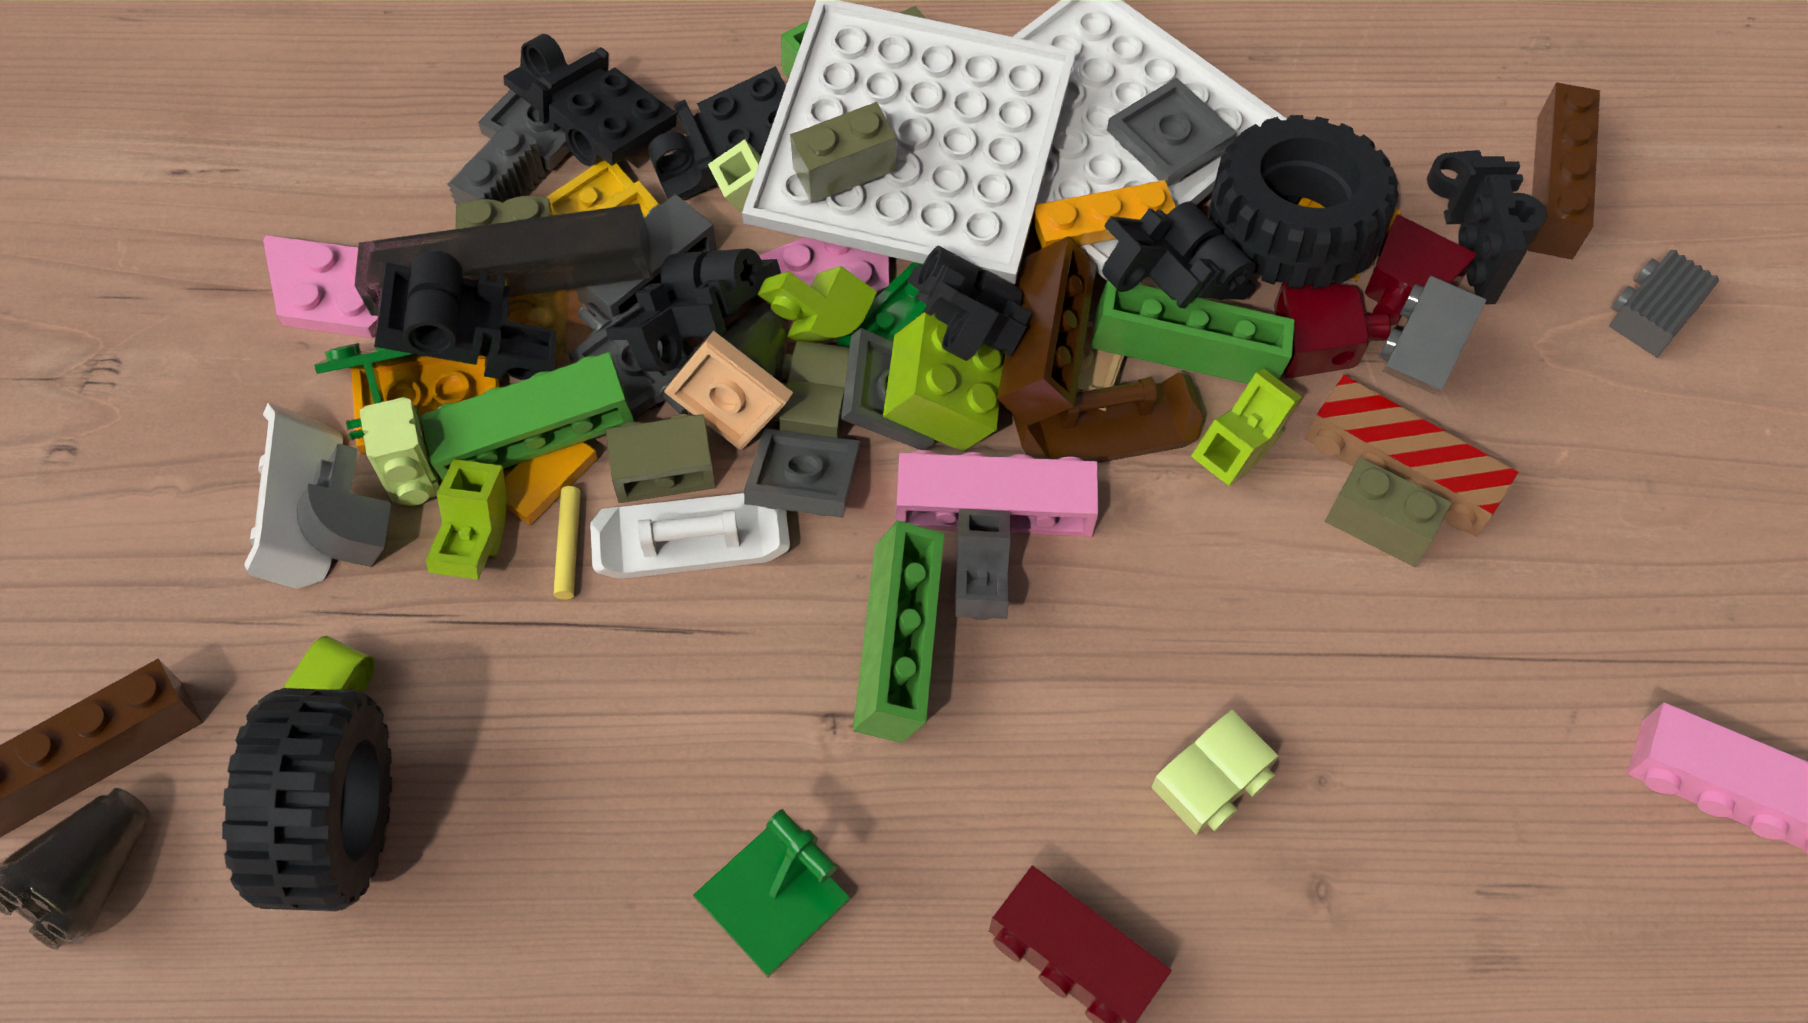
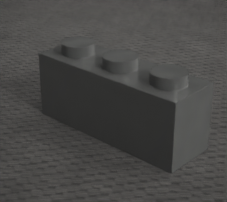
[572,194,717,318]

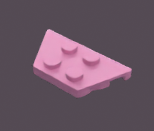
[263,235,417,338]
[759,237,889,322]

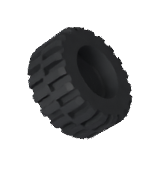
[1209,115,1399,289]
[222,688,392,911]

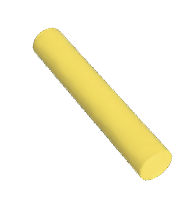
[553,486,581,600]

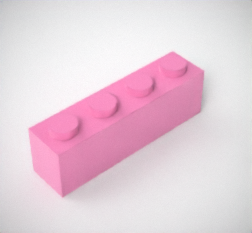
[896,450,1098,537]
[1627,702,1808,855]

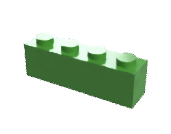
[1090,280,1294,384]
[419,352,635,480]
[853,520,944,743]

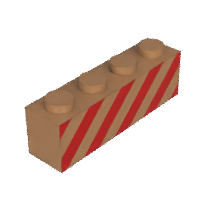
[1305,374,1519,537]

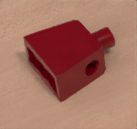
[1365,214,1476,326]
[1274,283,1390,378]

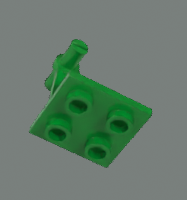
[314,341,420,441]
[693,809,850,978]

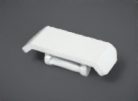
[244,403,343,589]
[590,493,790,579]

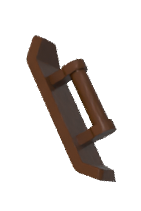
[1012,372,1204,463]

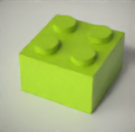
[883,312,1005,452]

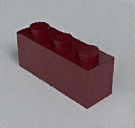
[989,865,1172,1023]

